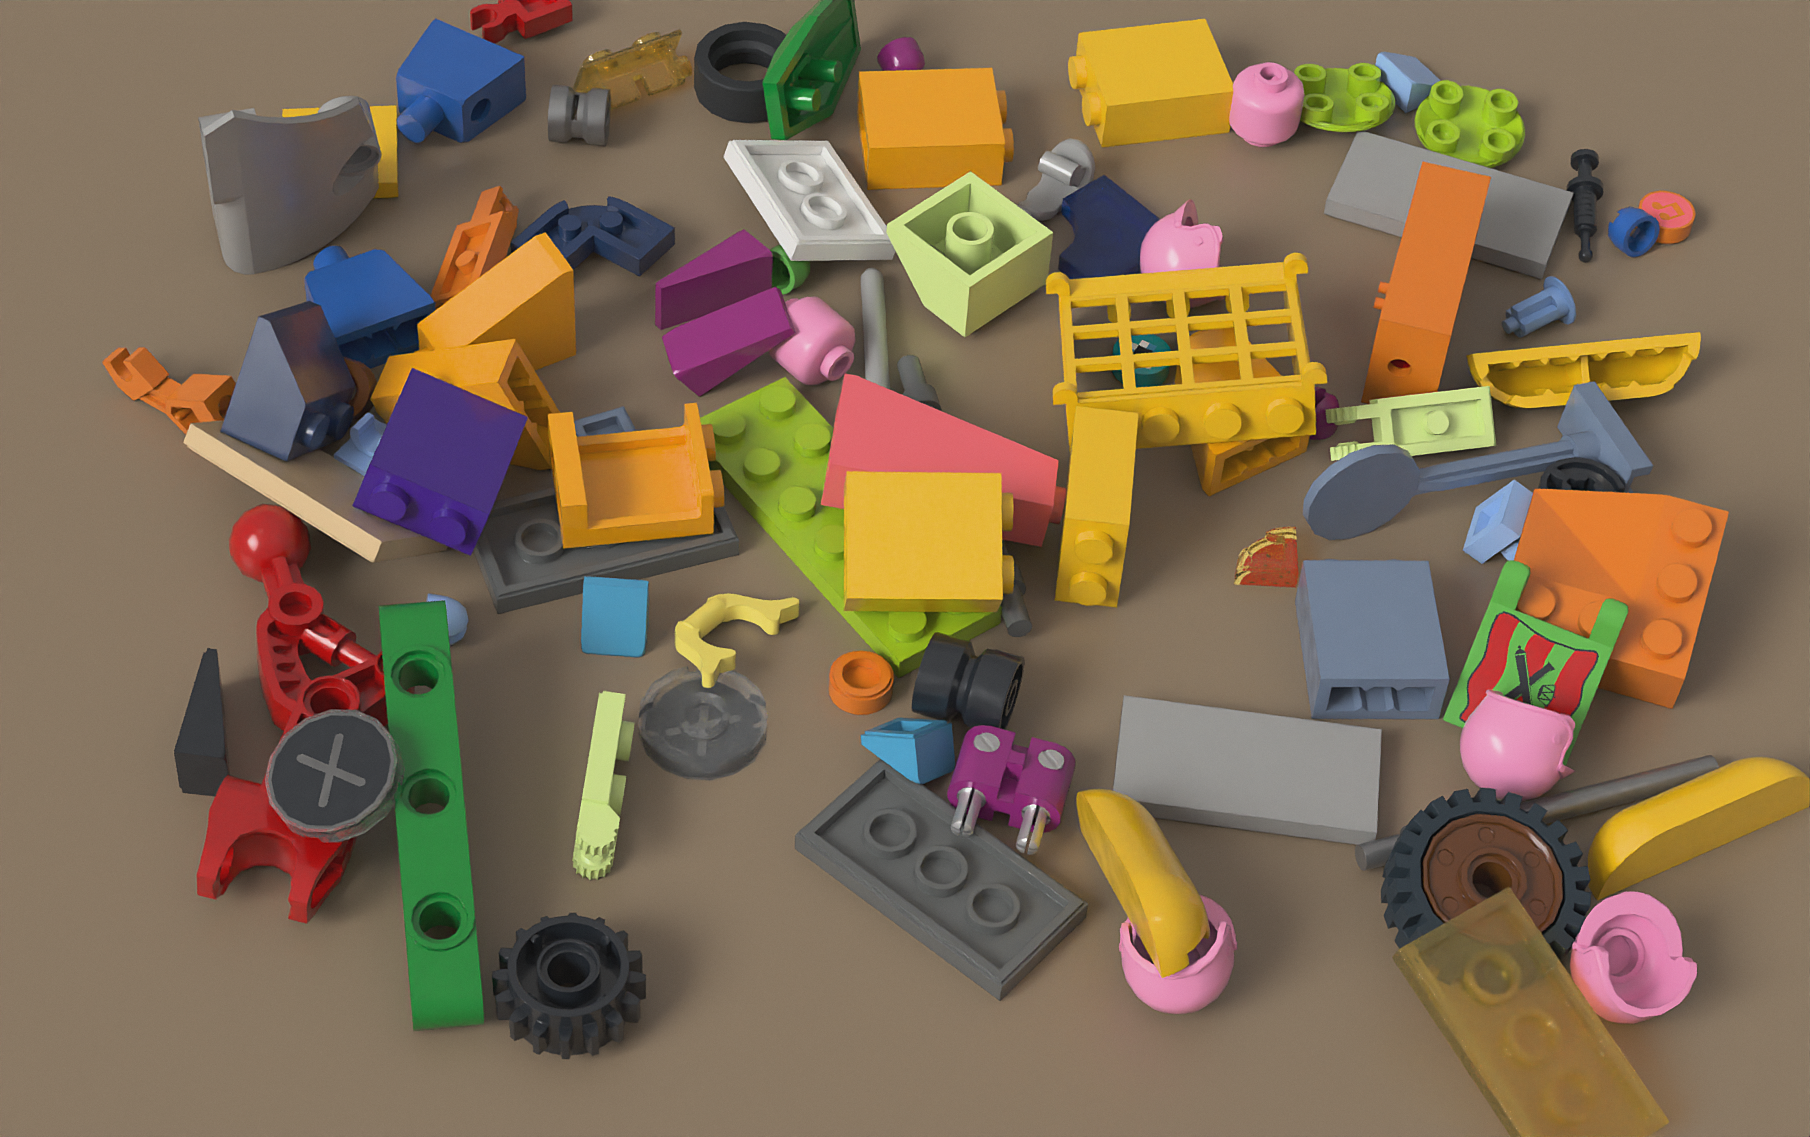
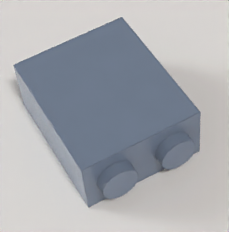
[1295,559,1450,719]

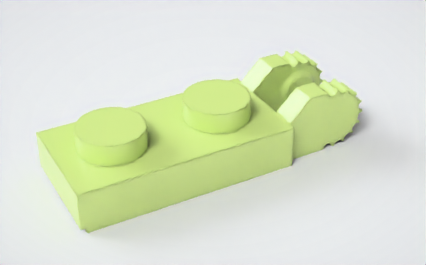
[1326,386,1497,461]
[572,691,635,880]

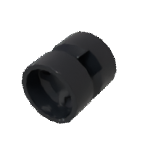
[911,632,1025,730]

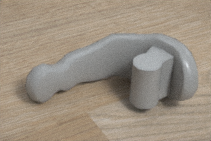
[1014,138,1096,222]

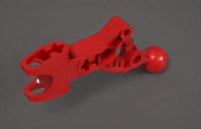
[197,504,415,924]

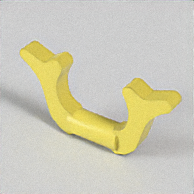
[675,593,799,688]

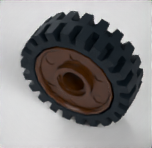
[1381,788,1591,996]

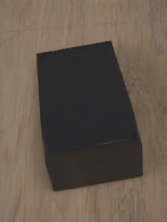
[174,648,230,797]

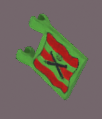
[1443,560,1629,766]

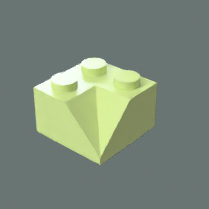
[886,171,1053,337]

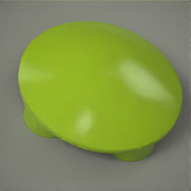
[1294,63,1395,132]
[1415,80,1525,168]

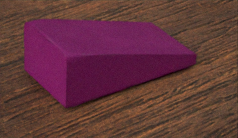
[655,229,773,330]
[662,287,796,397]

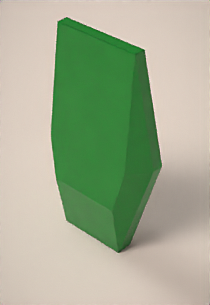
[762,0,861,140]

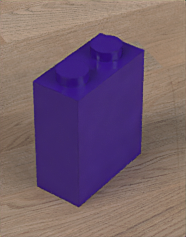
[352,368,528,556]

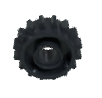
[492,913,646,1059]

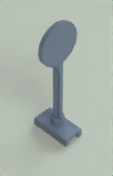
[1303,381,1653,540]

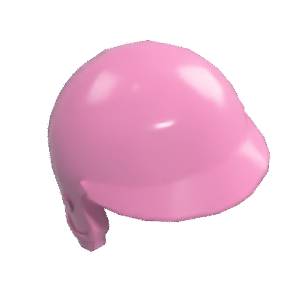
[1140,199,1225,308]
[1460,690,1576,801]
[1570,892,1697,1024]
[1119,895,1237,1014]

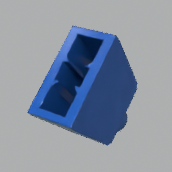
[396,18,526,143]
[304,246,435,369]

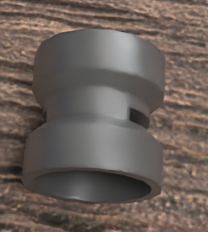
[548,85,611,146]

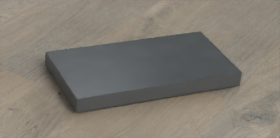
[473,487,739,614]
[795,759,1088,1001]

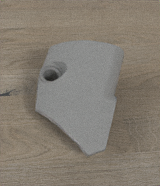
[198,96,382,274]

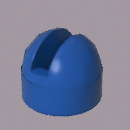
[1608,206,1660,257]

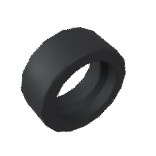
[694,22,786,123]

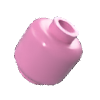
[1229,62,1305,147]
[768,297,855,385]

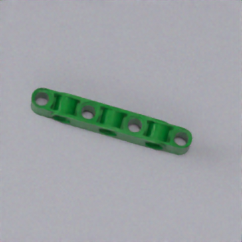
[378,600,484,1032]

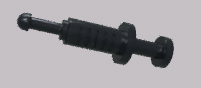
[1566,149,1604,263]

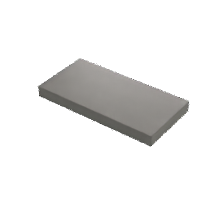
[1324,131,1574,279]
[1113,695,1382,845]

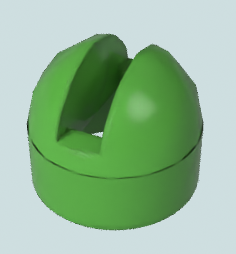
[770,244,811,294]

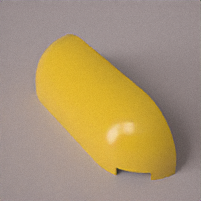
[1466,332,1701,409]
[1588,757,1810,901]
[1076,789,1210,978]

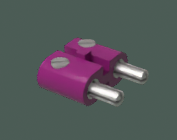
[947,725,1076,855]

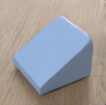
[1375,52,1441,113]

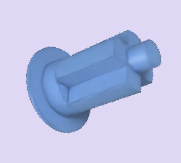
[1502,276,1576,338]

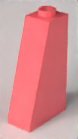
[821,373,1066,547]

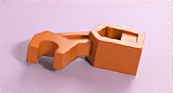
[102,347,236,435]

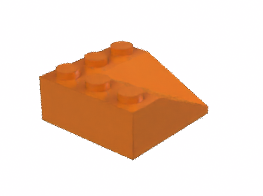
[1514,489,1729,709]

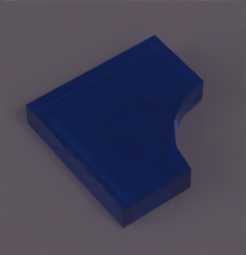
[1058,175,1160,279]

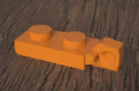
[430,186,519,310]

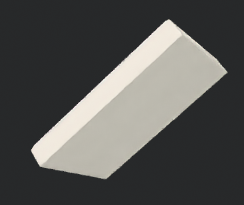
[724,140,895,261]

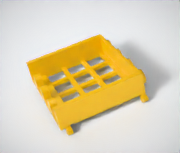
[1046,253,1327,451]

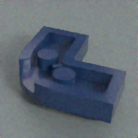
[510,196,675,277]

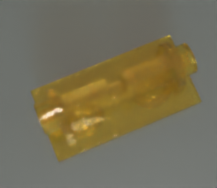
[573,29,692,110]

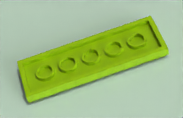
[700,377,1002,678]

